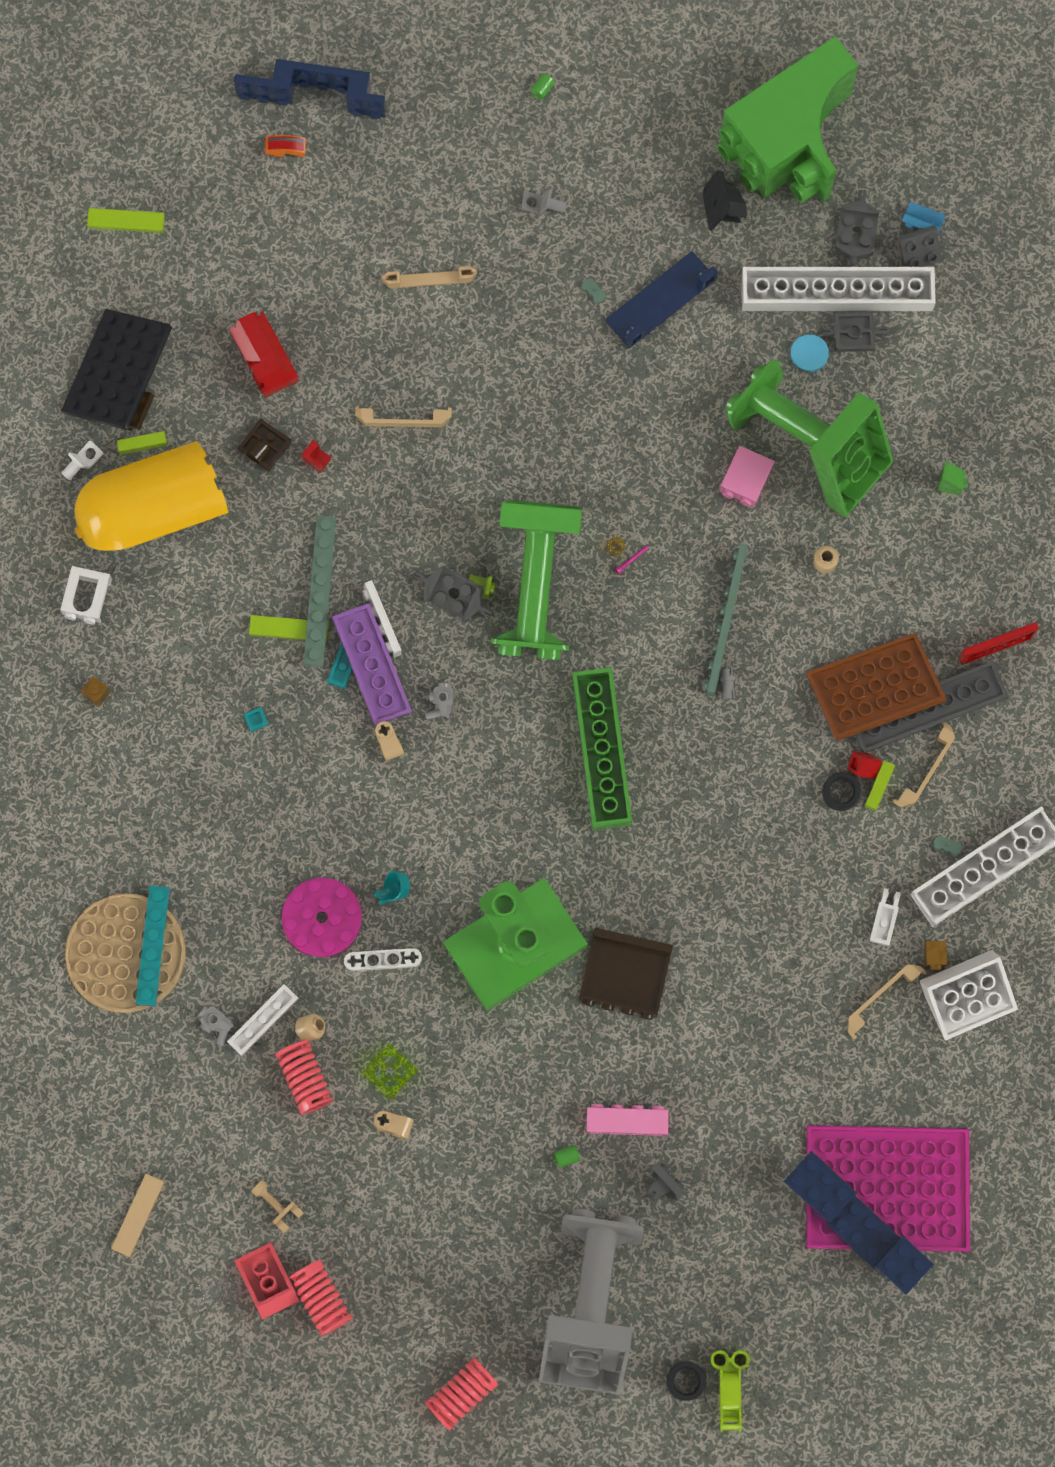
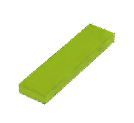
[87,208,165,233]
[249,615,329,642]

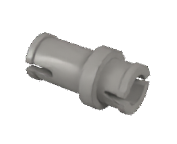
[720,669,736,700]

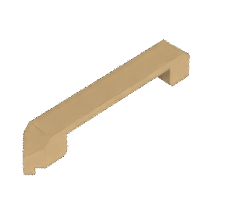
[382,266,477,288]
[355,405,452,427]
[893,722,955,807]
[848,964,927,1039]

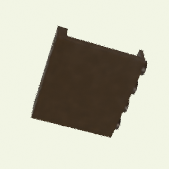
[579,928,673,1020]

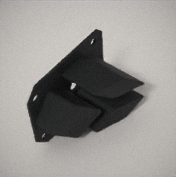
[703,170,747,231]

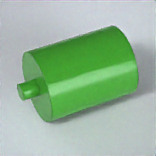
[530,73,555,100]
[552,1144,581,1168]

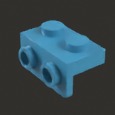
[902,202,945,233]

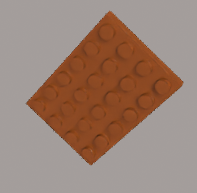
[806,633,946,741]

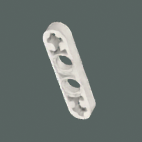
[344,948,422,971]

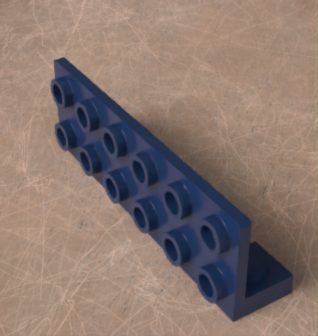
[605,252,718,349]

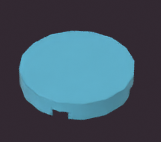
[791,334,829,372]

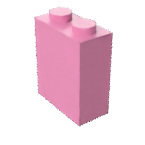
[720,446,775,507]

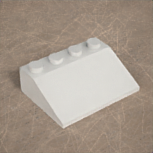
[920,950,1018,1041]

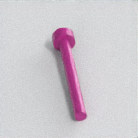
[614,545,649,574]

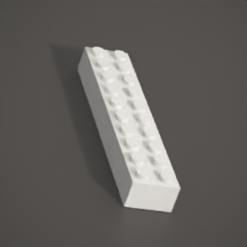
[741,267,935,311]

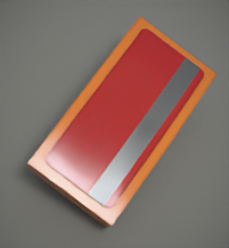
[265,135,306,158]

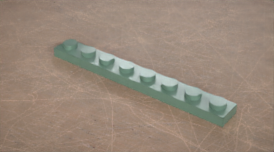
[303,515,336,667]
[704,543,748,697]

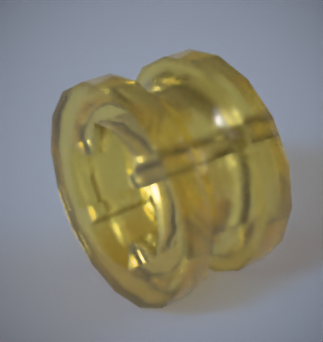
[608,537,625,556]

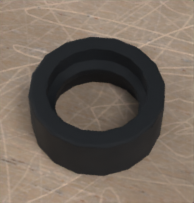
[822,772,861,811]
[667,1361,706,1401]

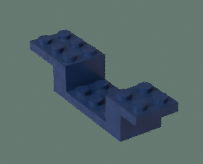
[234,59,386,119]
[783,1151,934,1295]

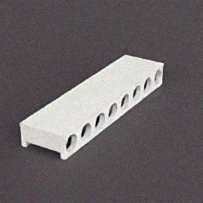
[910,806,1055,927]

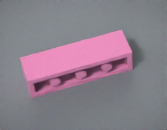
[586,1104,669,1136]

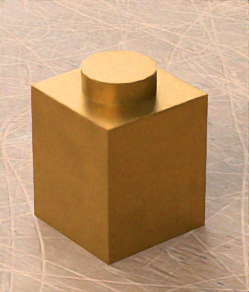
[81,676,111,707]
[924,941,947,971]

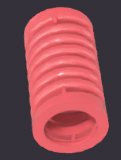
[275,1040,334,1115]
[289,1259,353,1337]
[424,1357,499,1431]

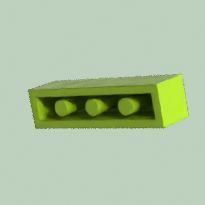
[117,431,168,455]
[864,760,895,812]

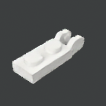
[869,888,901,947]

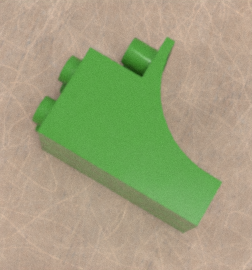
[717,36,859,203]

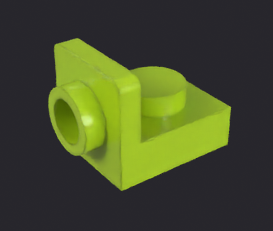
[469,575,496,599]

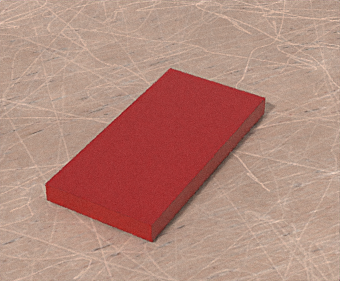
[958,622,1039,665]

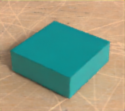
[243,706,269,733]

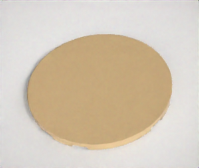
[65,893,186,1013]

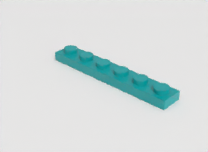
[135,885,170,1007]

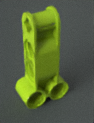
[710,1350,750,1433]

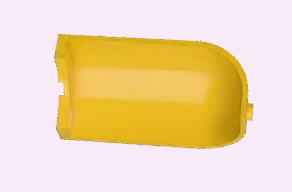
[74,441,229,551]

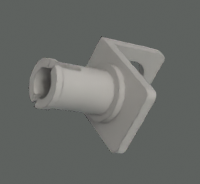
[521,189,566,214]

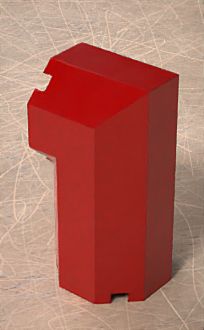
[229,311,299,398]

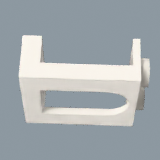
[60,566,112,625]

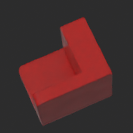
[301,440,332,473]
[847,751,882,779]

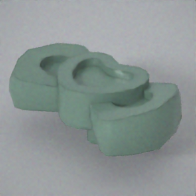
[581,279,607,304]
[933,835,962,858]

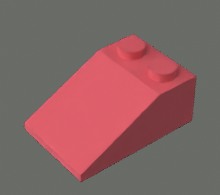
[234,1242,299,1320]

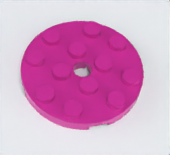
[282,878,362,958]

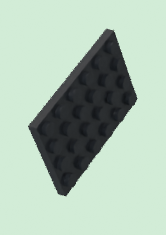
[61,309,173,430]

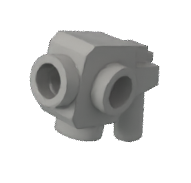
[425,683,455,720]
[198,1005,234,1046]

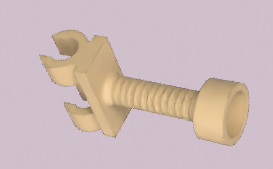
[251,1180,304,1233]

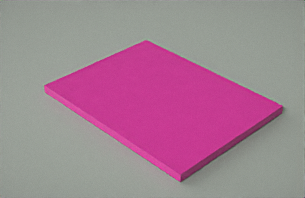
[806,1125,970,1252]

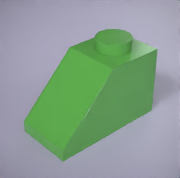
[937,461,968,495]

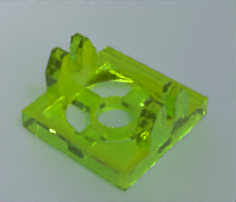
[362,1043,419,1100]

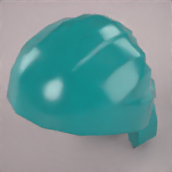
[374,871,410,905]

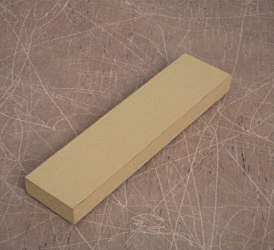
[111,1174,165,1257]

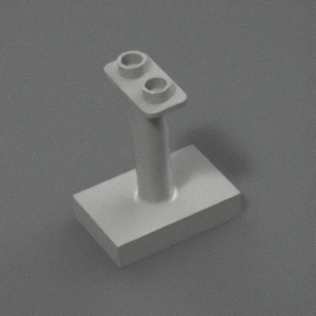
[539,1209,644,1395]

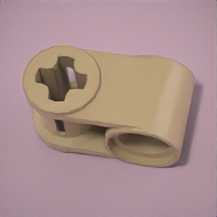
[375,721,404,761]
[374,1111,414,1140]

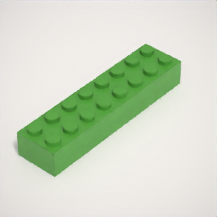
[572,668,632,831]

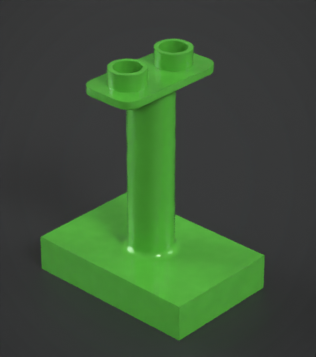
[726,359,894,518]
[490,500,583,660]
[443,878,588,1012]

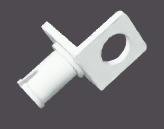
[61,441,103,480]

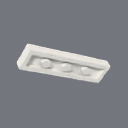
[362,580,401,658]
[227,984,299,1056]

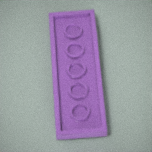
[332,603,412,726]

